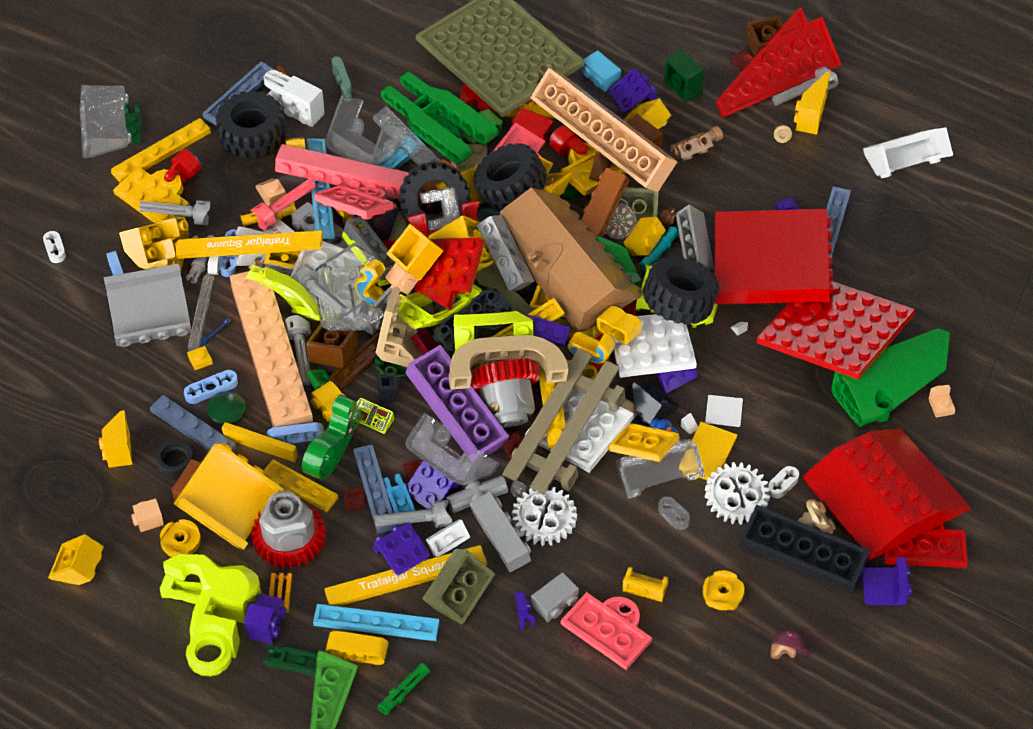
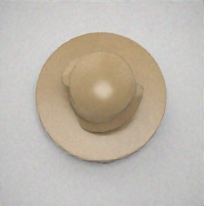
[798,499,836,534]

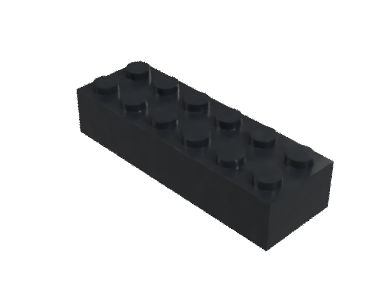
[740,504,870,594]

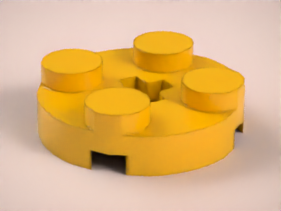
[160,519,201,557]
[703,571,744,610]

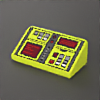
[357,398,394,434]

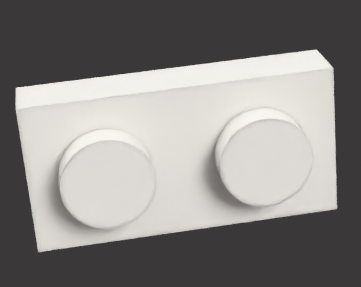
[426,519,470,557]

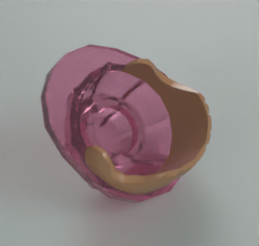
[770,630,812,659]

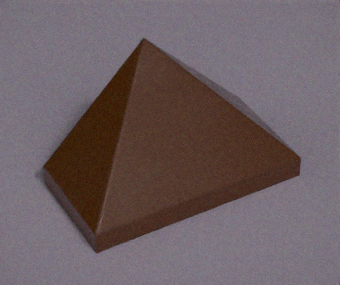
[589,152,612,182]

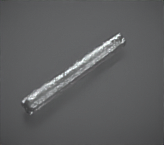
[188,274,214,351]

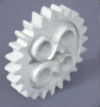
[705,462,770,525]
[512,487,577,546]

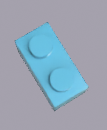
[582,51,621,92]

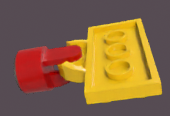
[549,125,626,196]
[113,149,202,223]

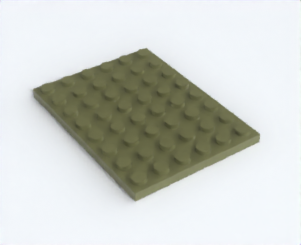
[416,0,584,117]

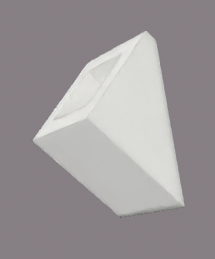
[731,322,748,336]
[681,413,698,434]

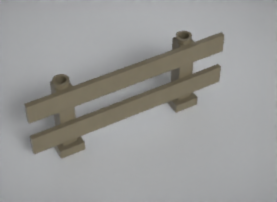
[502,349,625,494]

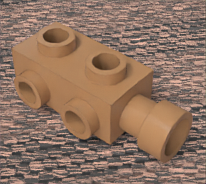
[670,126,723,161]

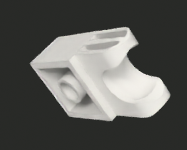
[264,70,325,127]

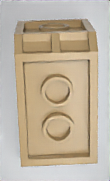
[375,286,423,367]

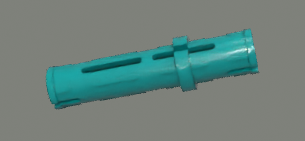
[639,226,679,271]

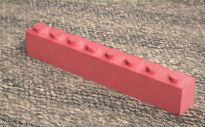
[275,144,421,200]

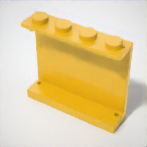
[174,442,284,550]

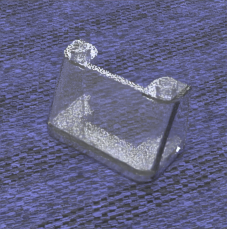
[80,85,131,159]
[406,412,500,485]

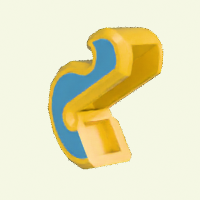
[355,259,385,306]
[567,332,615,364]

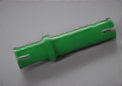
[377,663,430,715]

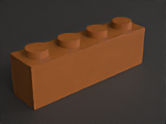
[581,167,629,238]

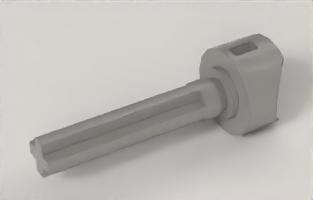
[772,66,838,106]
[139,200,210,225]
[291,263,348,316]
[285,315,311,386]
[374,500,452,528]

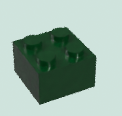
[664,49,704,103]

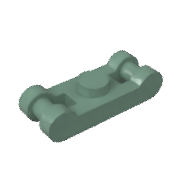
[332,57,352,101]

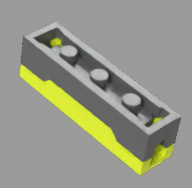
[342,217,396,286]

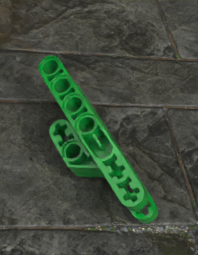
[381,72,499,165]

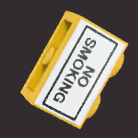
[264,251,301,274]

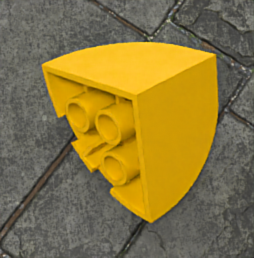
[428,215,495,271]

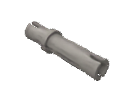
[186,235,214,283]

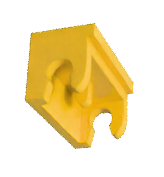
[623,567,668,602]

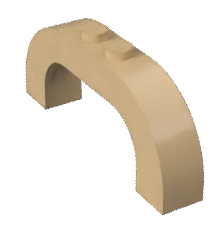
[449,335,569,390]

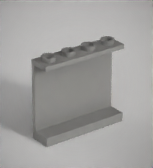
[104,264,192,347]

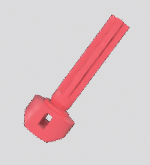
[251,178,316,231]

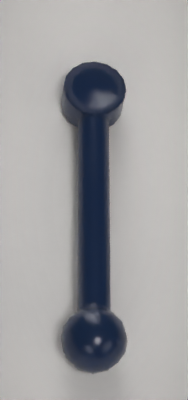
[200,318,231,345]

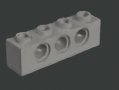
[291,202,353,252]
[477,215,534,291]

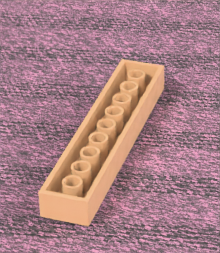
[531,68,678,192]
[230,267,313,428]

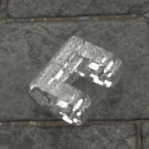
[420,187,461,231]

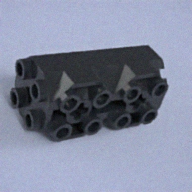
[432,285,512,359]

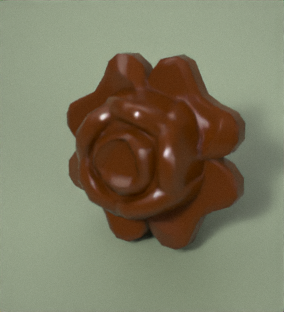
[660,206,677,228]

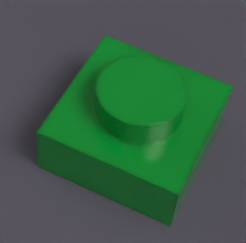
[306,369,332,390]

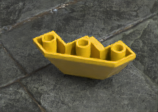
[120,216,189,273]

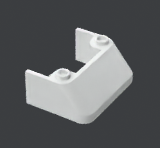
[863,127,953,178]

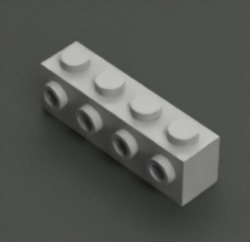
[676,204,715,273]
[469,492,532,572]

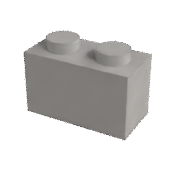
[531,572,579,622]

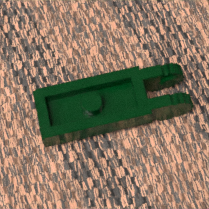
[123,102,142,144]
[263,646,318,676]

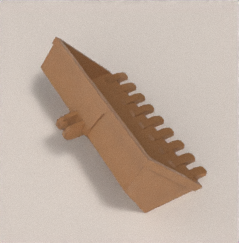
[500,187,642,332]

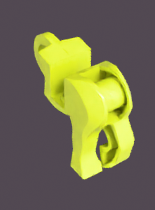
[160,554,261,676]

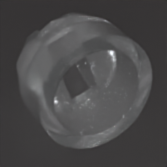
[510,481,528,497]

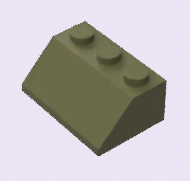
[610,186,659,225]
[422,549,495,624]

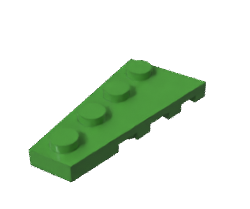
[310,650,358,729]

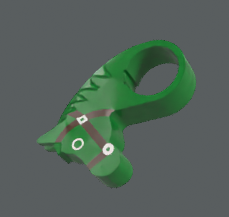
[302,394,364,480]

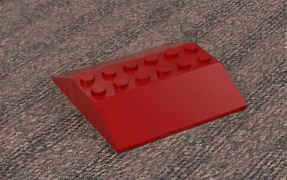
[802,428,971,560]

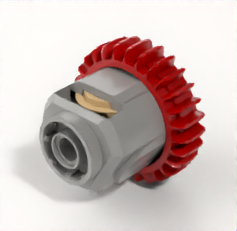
[470,358,540,428]
[251,491,326,569]

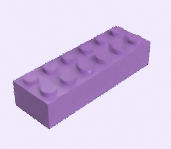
[406,345,509,465]

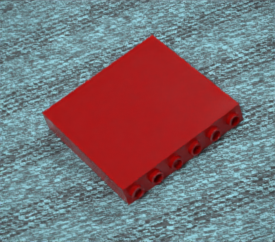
[715,209,833,304]

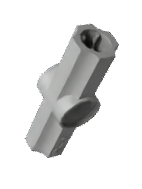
[446,476,508,513]

